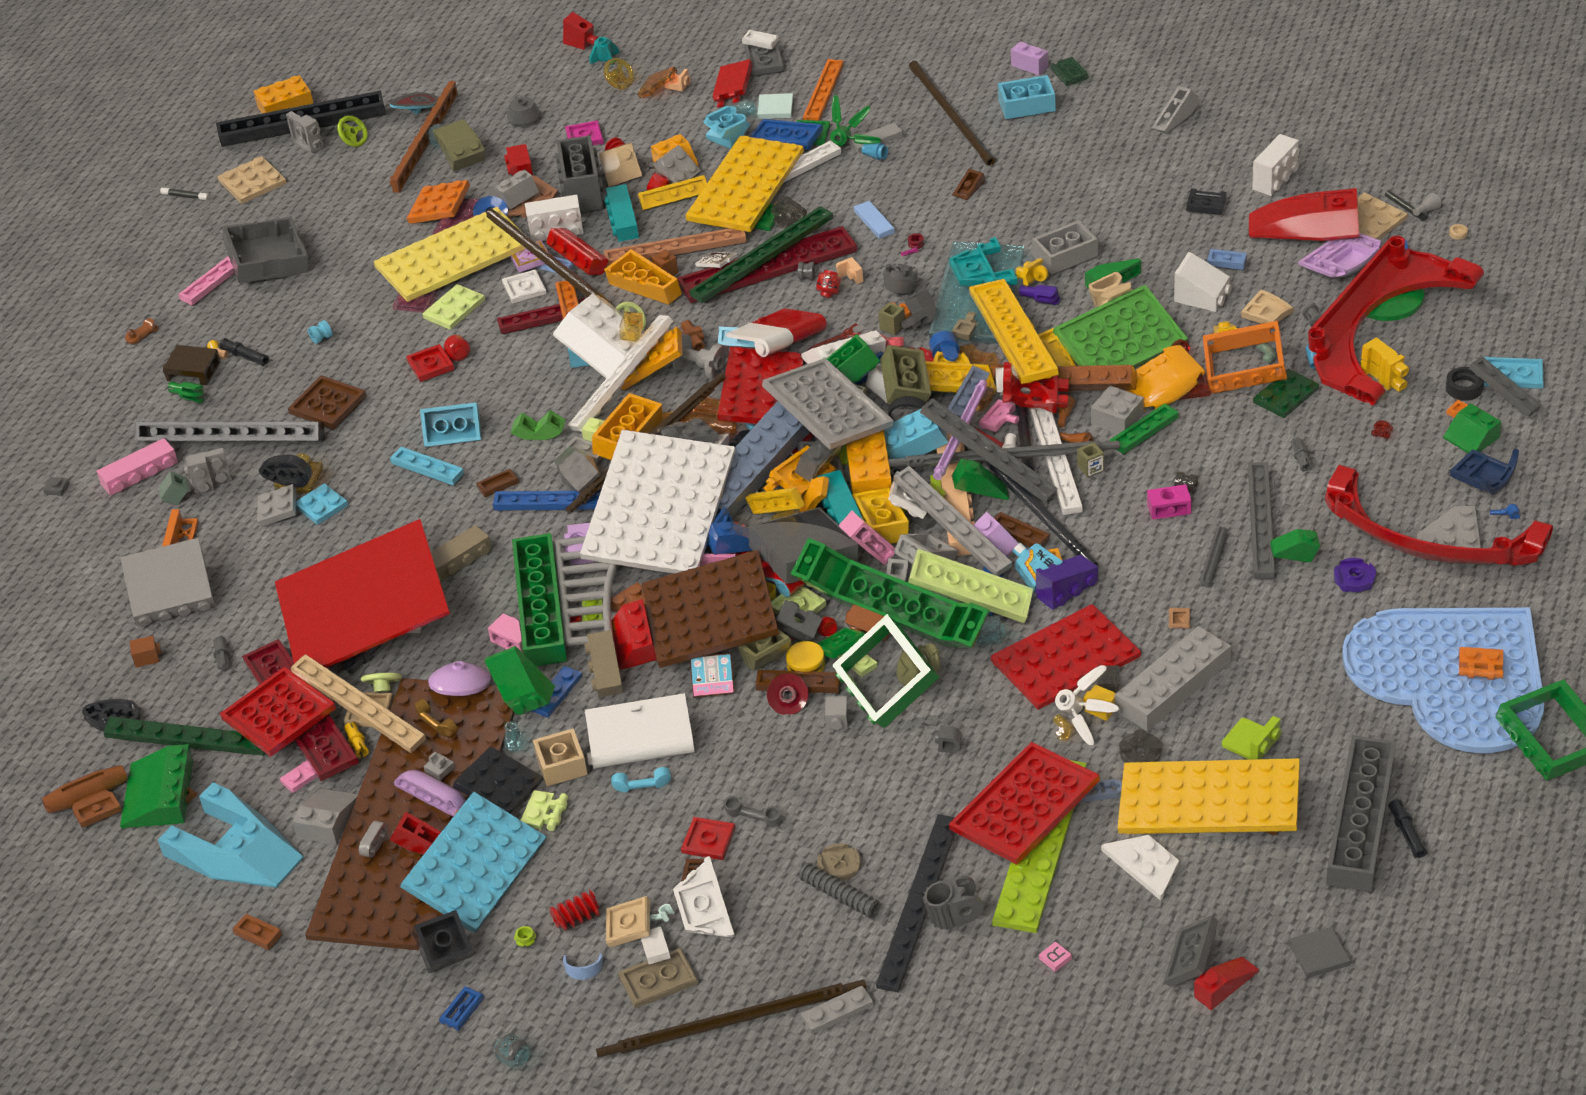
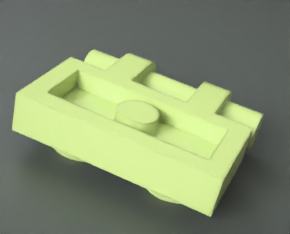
[521,790,568,831]

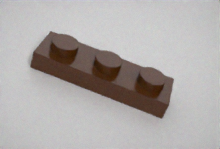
[994,512,1050,548]

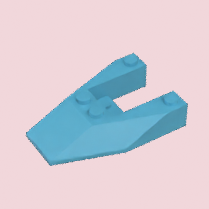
[158,782,304,888]

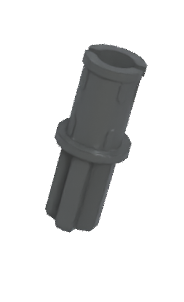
[1291,437,1313,472]
[213,636,230,672]

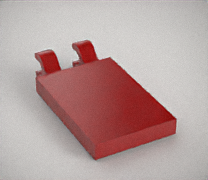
[712,59,753,108]

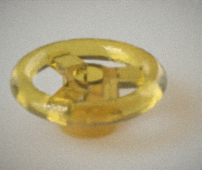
[604,58,634,89]

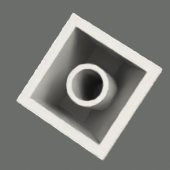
[1174,252,1232,312]

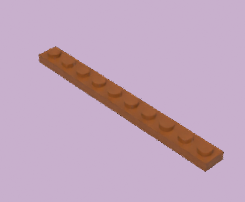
[390,81,458,193]

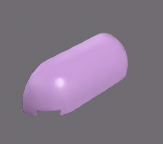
[394,770,466,817]

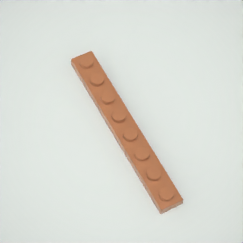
[604,228,746,267]

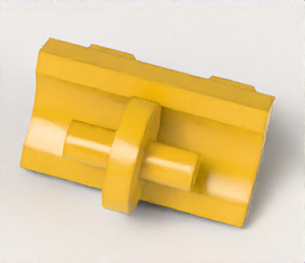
[1016,258,1048,286]

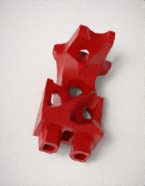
[1003,362,1069,413]

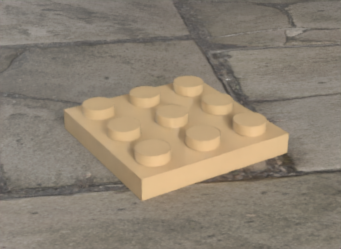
[217,156,287,204]
[1358,192,1408,240]

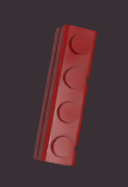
[546,228,608,275]

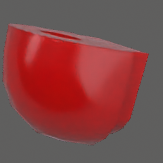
[646,173,670,191]

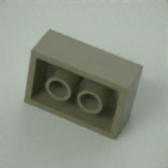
[880,345,931,408]

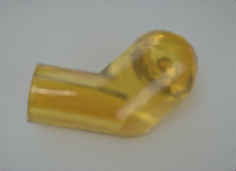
[1053,714,1073,741]

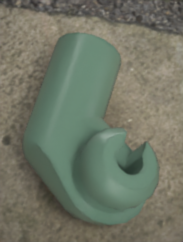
[1256,343,1276,364]

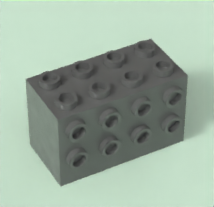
[555,135,605,213]

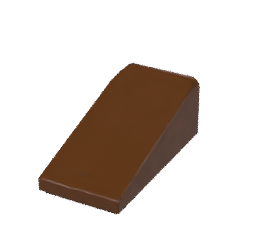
[952,169,986,200]

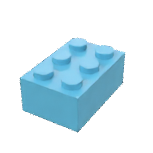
[998,75,1056,119]
[884,409,949,459]

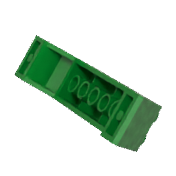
[791,538,990,649]

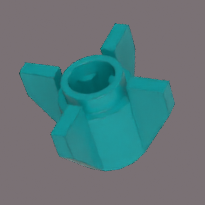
[589,37,620,66]

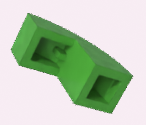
[510,410,565,440]

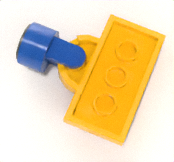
[925,331,996,394]

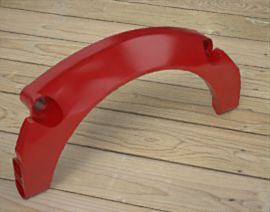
[1325,465,1553,565]

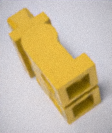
[1361,337,1409,392]

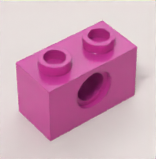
[1147,484,1191,520]

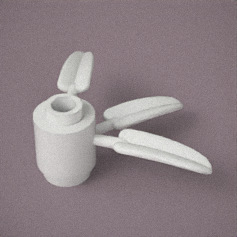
[1055,665,1119,745]

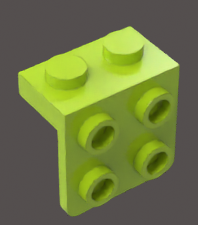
[1221,716,1282,760]

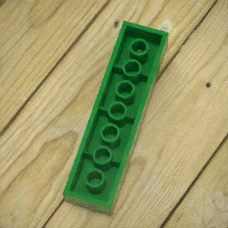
[512,533,567,666]

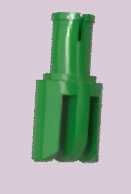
[168,381,204,403]

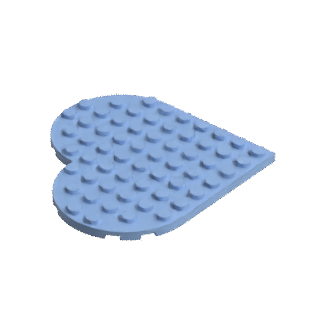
[1342,607,1544,753]

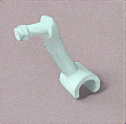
[650,904,675,922]

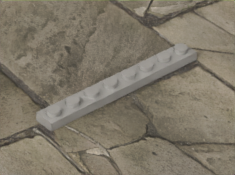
[894,466,1012,576]

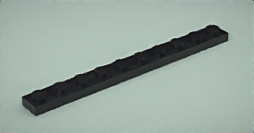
[876,814,955,993]

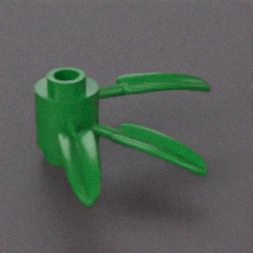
[830,95,882,146]

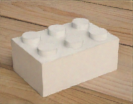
[1252,134,1300,196]
[525,195,584,242]

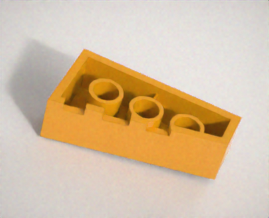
[604,249,682,305]

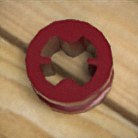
[908,233,924,249]

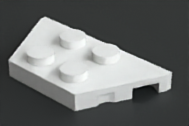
[1101,835,1179,900]
[673,856,735,938]

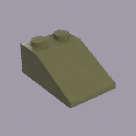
[433,119,485,172]

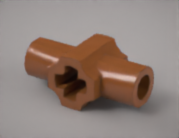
[681,320,705,351]

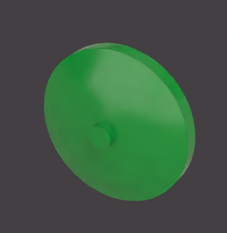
[1366,288,1424,321]

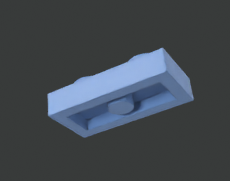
[1207,249,1247,270]

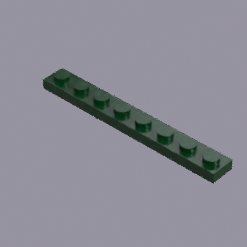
[103,716,265,756]

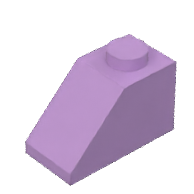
[973,512,1019,556]

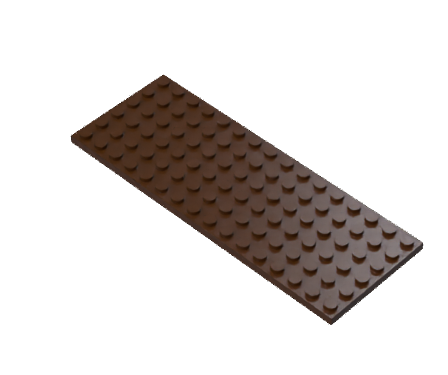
[305,678,515,951]

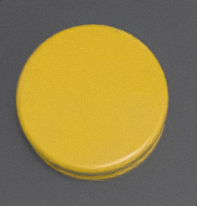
[786,641,825,672]

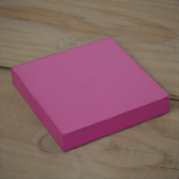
[565,121,604,146]

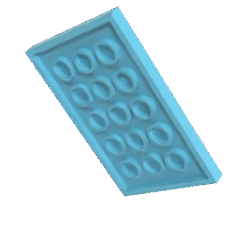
[401,792,546,933]

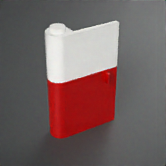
[726,308,827,357]

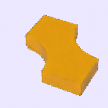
[794,476,829,514]

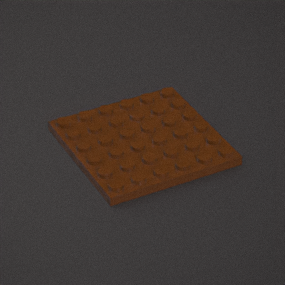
[642,550,779,668]

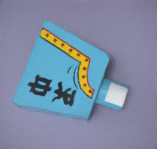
[1013,543,1063,593]

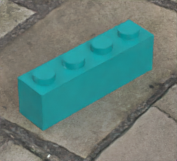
[604,184,639,242]
[818,470,863,525]

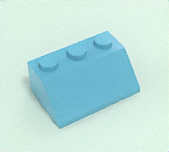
[420,403,481,447]

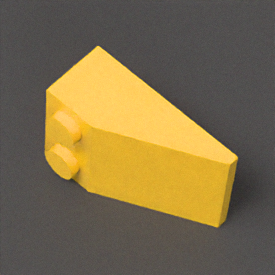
[852,487,909,544]

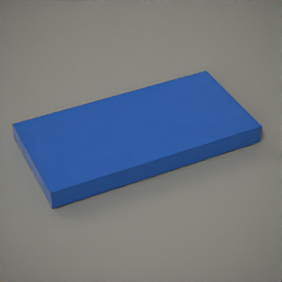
[750,119,824,149]

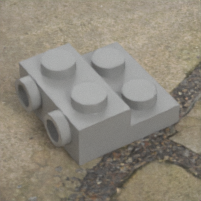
[286,111,323,153]
[183,448,232,494]

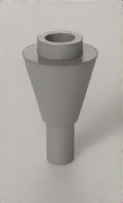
[1413,193,1441,216]

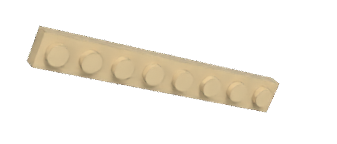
[291,654,426,753]

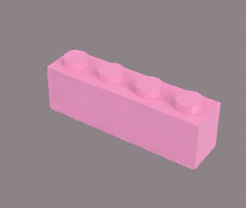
[97,438,178,496]

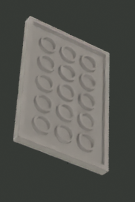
[762,358,894,450]

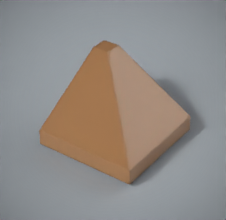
[1169,608,1190,629]

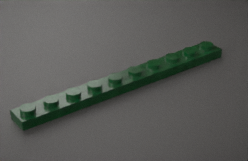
[689,206,833,303]

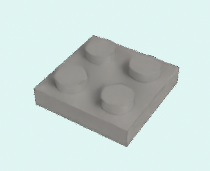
[653,145,701,184]
[257,484,296,526]

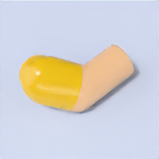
[207,340,229,359]

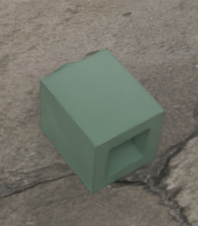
[159,471,189,505]

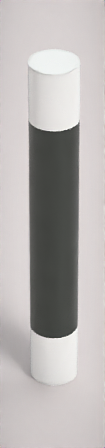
[160,187,209,200]

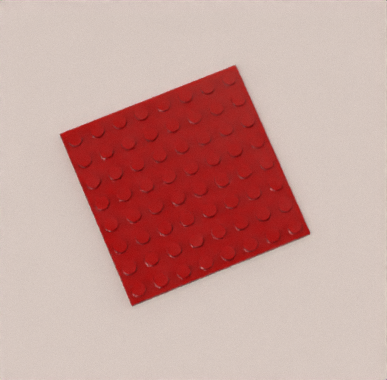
[275,519,450,668]

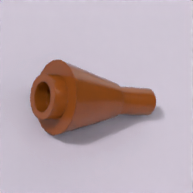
[1057,395,1076,428]
[1059,432,1094,443]

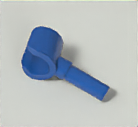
[1490,504,1520,519]

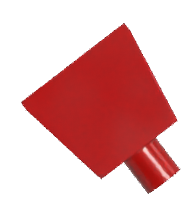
[563,12,599,50]

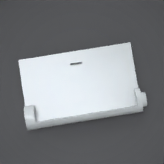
[585,693,695,769]

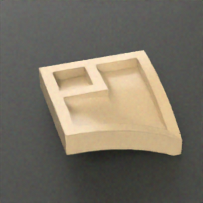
[599,142,642,187]
[1241,290,1294,324]

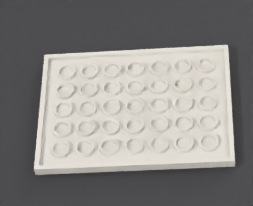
[580,430,735,574]

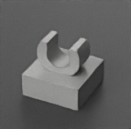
[424,752,455,781]

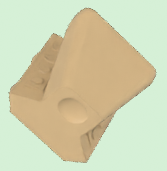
[1089,272,1133,308]

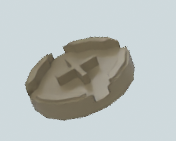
[817,844,861,881]

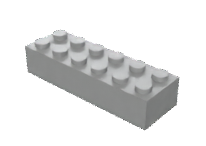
[1115,626,1231,732]

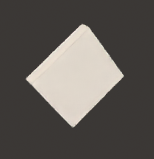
[502,270,547,304]

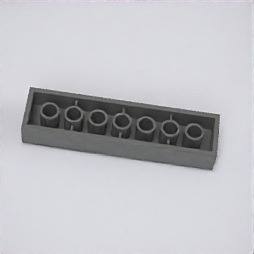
[1326,735,1396,892]

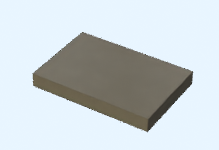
[618,948,698,1009]

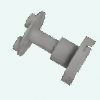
[672,334,729,380]

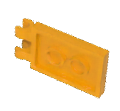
[764,445,836,496]

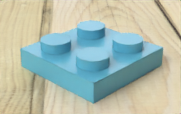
[296,483,348,525]

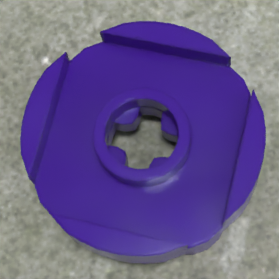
[1334,558,1376,592]

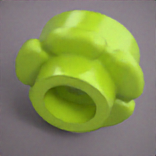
[514,926,536,947]

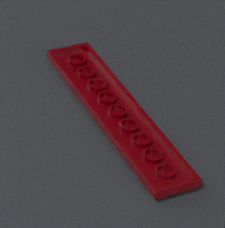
[677,226,857,304]
[242,639,359,781]

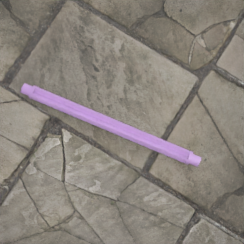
[933,380,987,480]

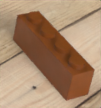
[1057,365,1137,391]

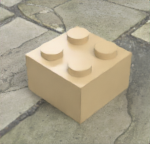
[533,728,588,787]

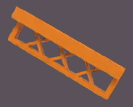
[162,509,198,547]

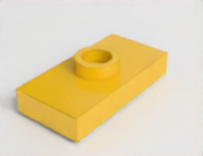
[1042,336,1076,366]

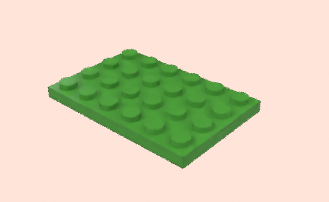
[1053,285,1188,368]

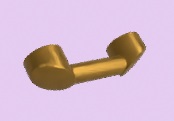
[415,698,458,737]

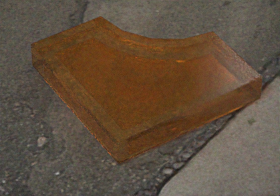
[637,66,677,98]
[959,344,999,368]

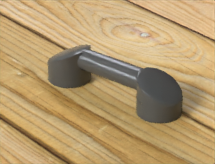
[724,796,782,826]

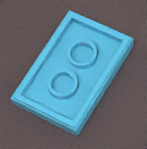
[1484,357,1543,388]

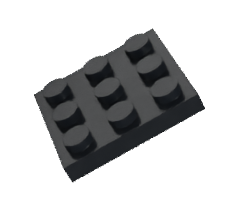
[453,746,543,814]

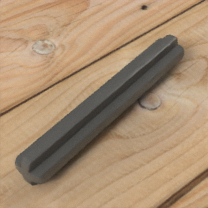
[1200,526,1227,587]

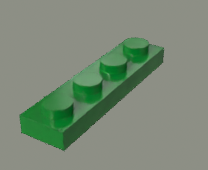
[1110,403,1179,455]

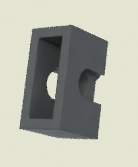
[775,600,822,642]

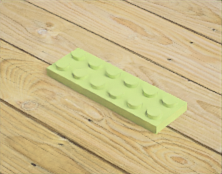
[908,549,1033,623]

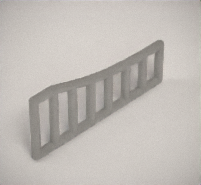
[553,536,617,646]

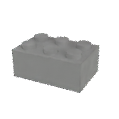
[1032,220,1098,275]

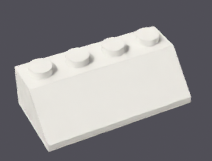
[801,331,886,364]

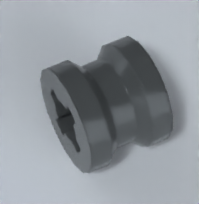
[798,262,815,280]

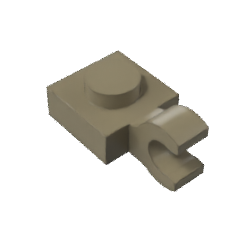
[952,311,977,341]

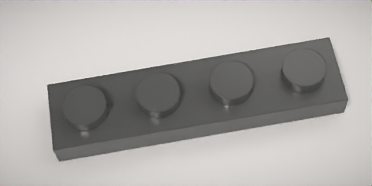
[1469,356,1541,417]

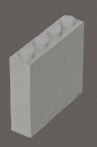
[120,538,215,626]

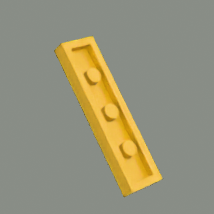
[638,175,707,210]
[745,487,805,514]

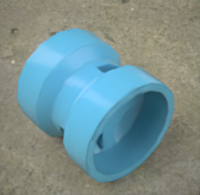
[307,320,333,344]

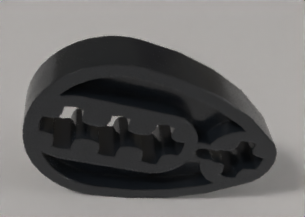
[259,454,312,487]
[82,699,141,732]

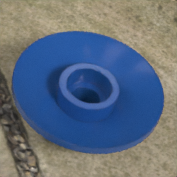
[473,196,508,216]

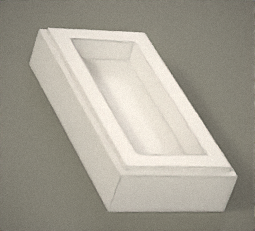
[742,30,779,49]
[641,927,670,964]

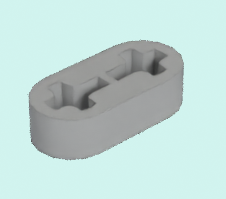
[359,820,388,858]

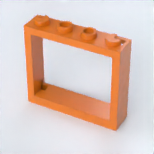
[1203,321,1287,393]

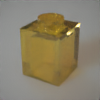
[619,311,643,342]

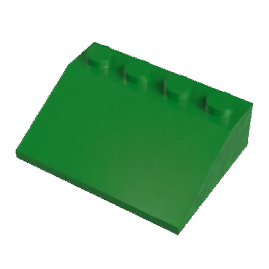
[120,744,193,828]

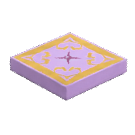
[509,240,550,272]

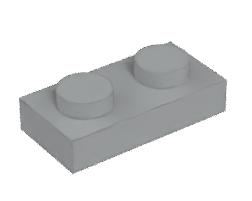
[565,436,604,464]

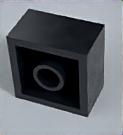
[412,910,473,973]

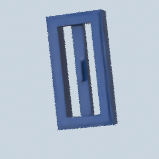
[439,986,484,1031]

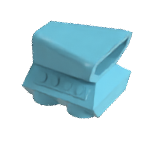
[703,106,751,149]

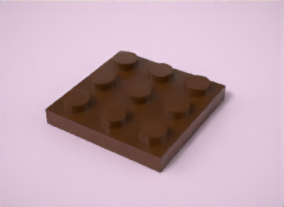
[288,375,367,429]

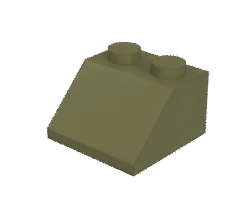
[738,629,791,671]

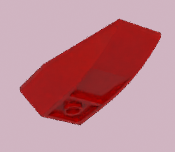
[1249,188,1360,241]

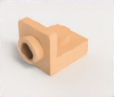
[836,257,864,284]

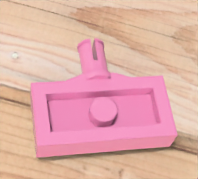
[979,399,1019,432]

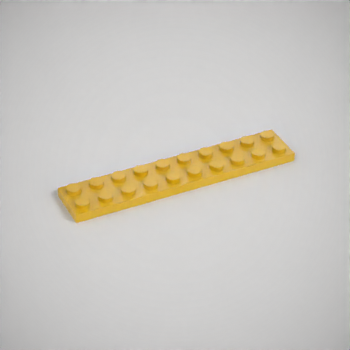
[969,279,1059,384]

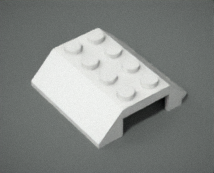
[553,294,645,378]

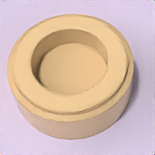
[1449,224,1468,240]

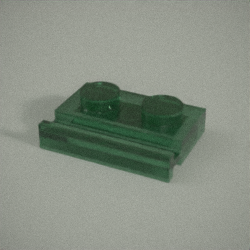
[1051,57,1088,86]

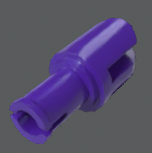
[1019,284,1061,305]

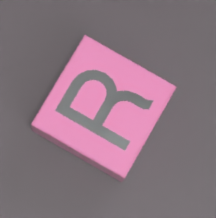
[1039,942,1072,972]

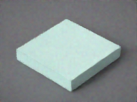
[757,93,793,119]

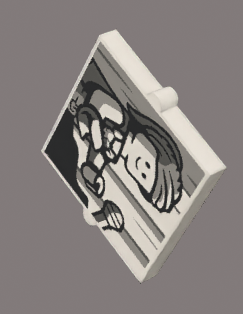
[695,252,738,268]

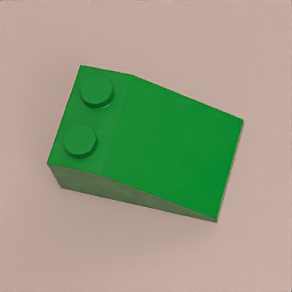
[484,646,555,715]

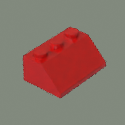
[611,599,657,670]

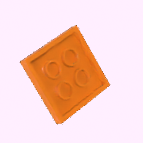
[406,180,470,224]

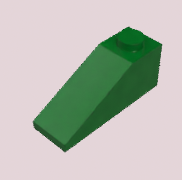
[1085,258,1141,288]
[951,459,1009,500]

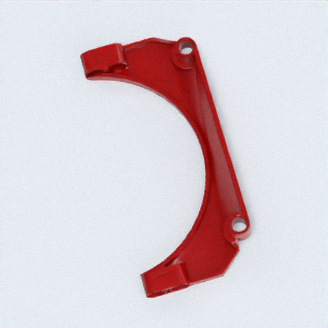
[1308,235,1484,405]

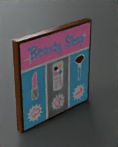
[690,653,735,698]

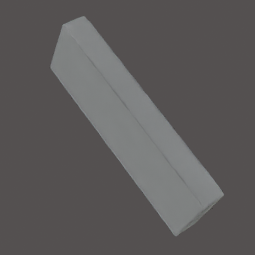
[849,123,903,153]

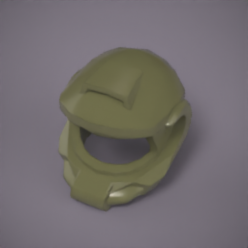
[896,643,940,687]

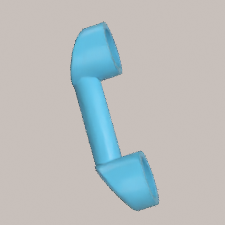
[611,767,671,792]

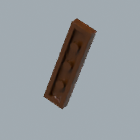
[755,670,841,693]

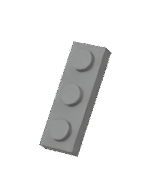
[801,986,873,1034]

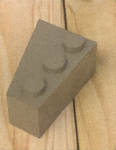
[584,630,623,698]

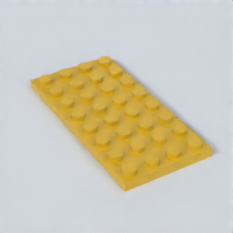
[685,136,804,232]
[1117,758,1300,834]

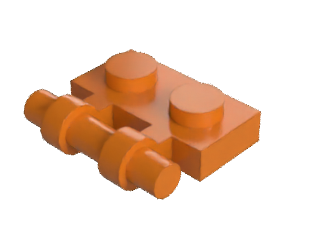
[1459,647,1503,680]

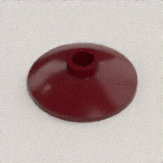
[767,673,809,715]

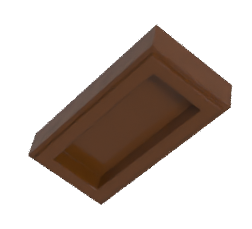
[476,469,519,498]

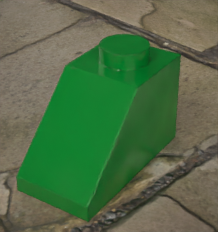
[1270,529,1320,562]

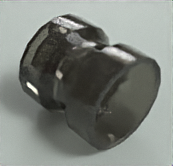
[1174,471,1198,494]

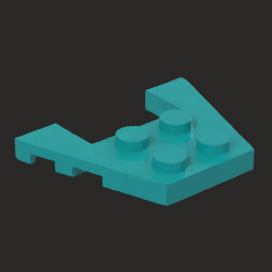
[949,237,1018,286]

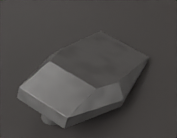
[554,446,601,493]

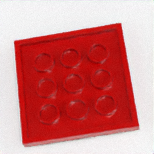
[220,667,336,757]

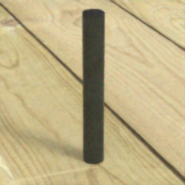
[1385,190,1428,221]

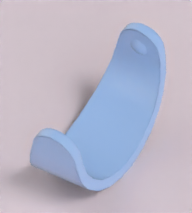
[563,954,603,980]

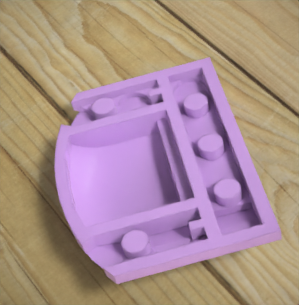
[1298,233,1381,278]

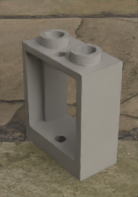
[894,533,959,564]

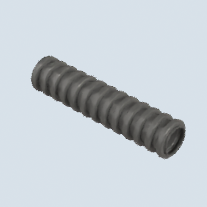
[799,862,880,918]

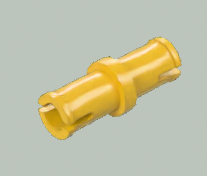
[344,722,369,758]

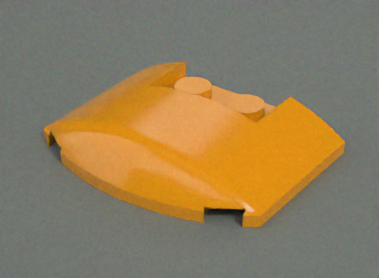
[1124,345,1205,412]

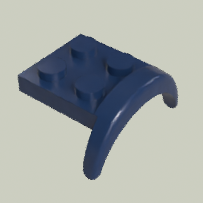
[1450,449,1519,494]

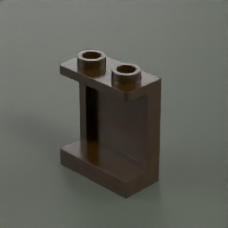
[163,345,221,385]

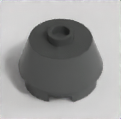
[507,97,540,128]
[883,264,919,295]

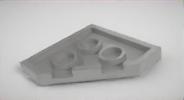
[1416,506,1481,548]

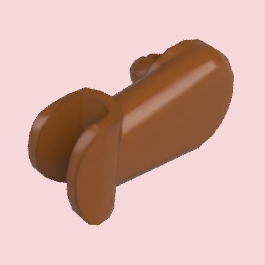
[125,318,158,344]

